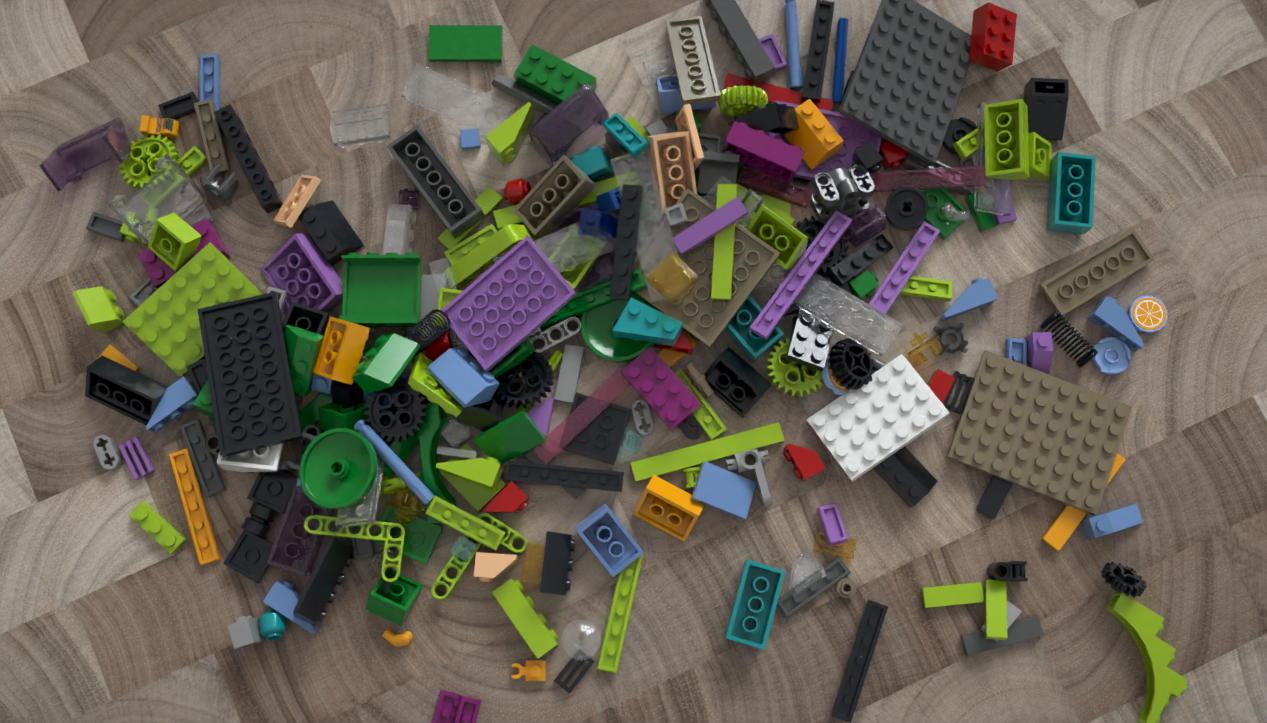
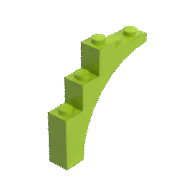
[1106,592,1188,723]

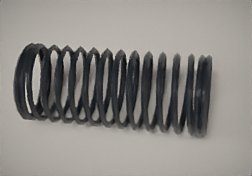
[402,309,451,357]
[1039,310,1098,368]

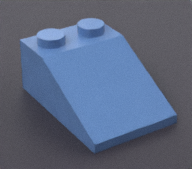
[574,503,644,577]

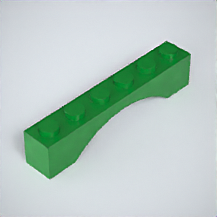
[417,403,456,524]

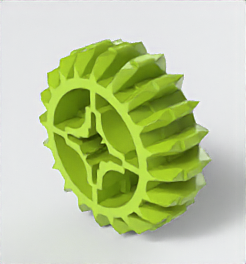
[718,85,768,118]

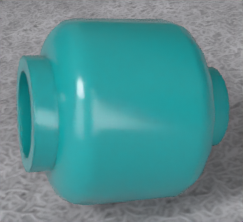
[258,609,287,641]

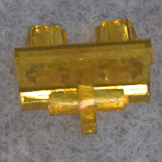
[907,332,943,366]
[385,490,426,525]

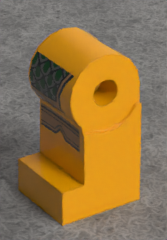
[139,115,180,139]

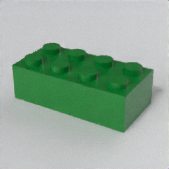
[514,44,597,117]

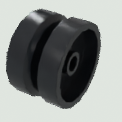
[885,186,928,231]

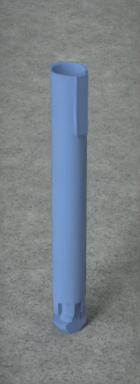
[785,0,803,91]
[354,420,434,504]

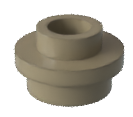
[836,578,856,598]

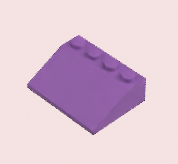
[260,234,343,312]

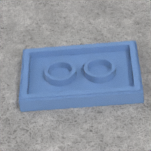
[691,461,757,520]

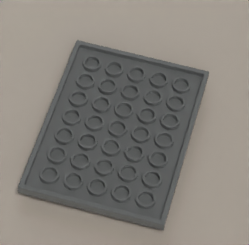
[838,0,971,165]

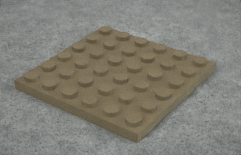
[634,188,781,348]

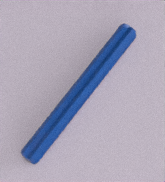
[832,18,848,104]

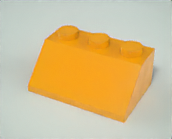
[783,99,844,170]
[312,316,370,385]
[633,475,705,542]

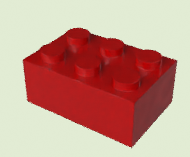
[969,2,1017,72]

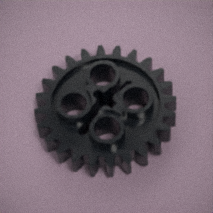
[794,216,849,276]
[494,352,554,409]
[364,378,429,443]

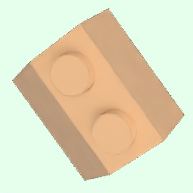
[474,552,520,582]

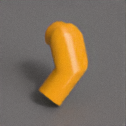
[382,628,413,647]

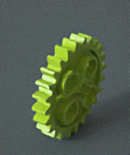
[118,134,180,191]
[766,337,824,398]

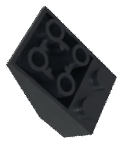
[1024,78,1069,140]
[728,102,799,135]

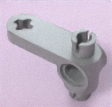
[725,449,772,507]

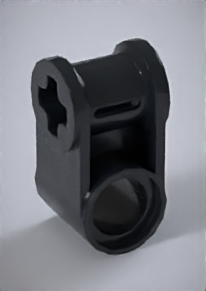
[987,561,1028,582]

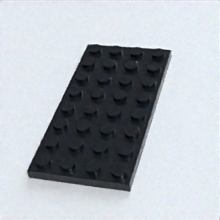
[198,292,303,457]

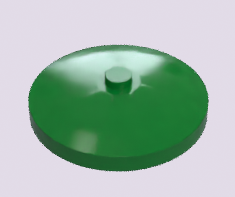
[581,293,654,363]
[299,428,378,509]

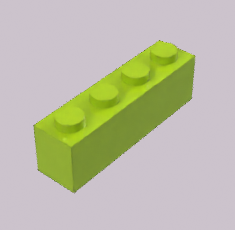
[492,578,559,659]

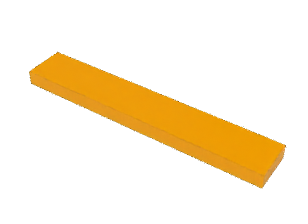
[169,448,221,566]
[1041,453,1126,551]

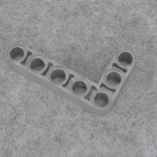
[528,317,581,354]

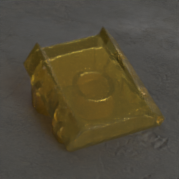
[646,252,699,304]

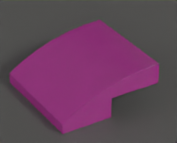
[431,689,481,723]

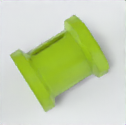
[683,467,700,489]

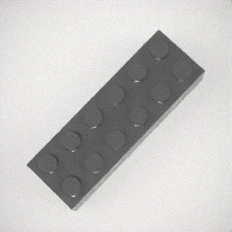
[387,125,485,238]

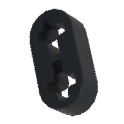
[678,415,702,440]

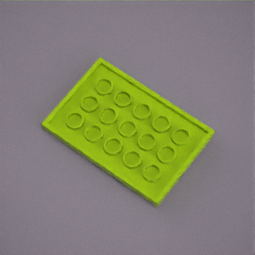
[122,242,262,377]

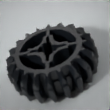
[827,338,876,390]

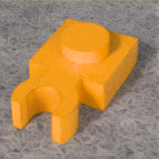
[511,660,546,681]

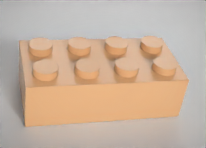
[646,131,697,214]

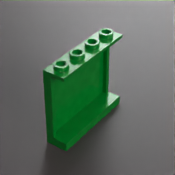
[339,252,422,327]

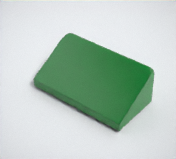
[965,192,997,232]

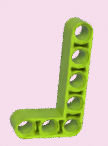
[442,224,540,290]
[431,513,528,599]
[304,515,405,582]

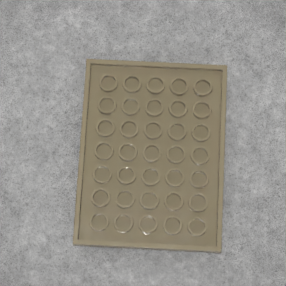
[946,350,1132,515]

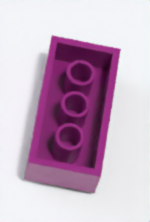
[722,121,805,184]
[138,219,231,289]
[621,347,701,432]

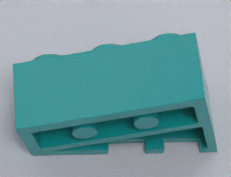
[570,146,617,182]
[612,298,683,346]

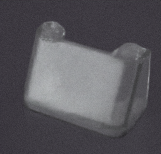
[108,154,207,245]

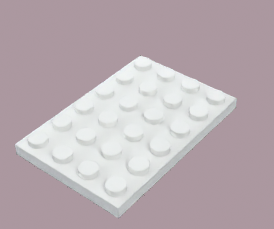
[807,354,950,482]

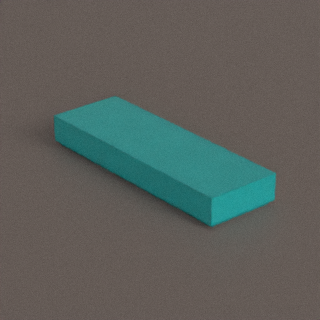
[602,113,649,158]

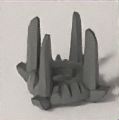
[199,164,238,205]
[933,323,968,356]

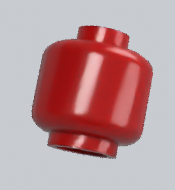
[503,178,532,205]

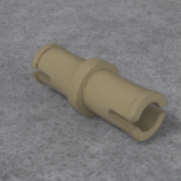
[682,361,714,399]

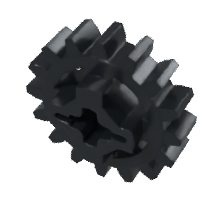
[1101,562,1147,598]

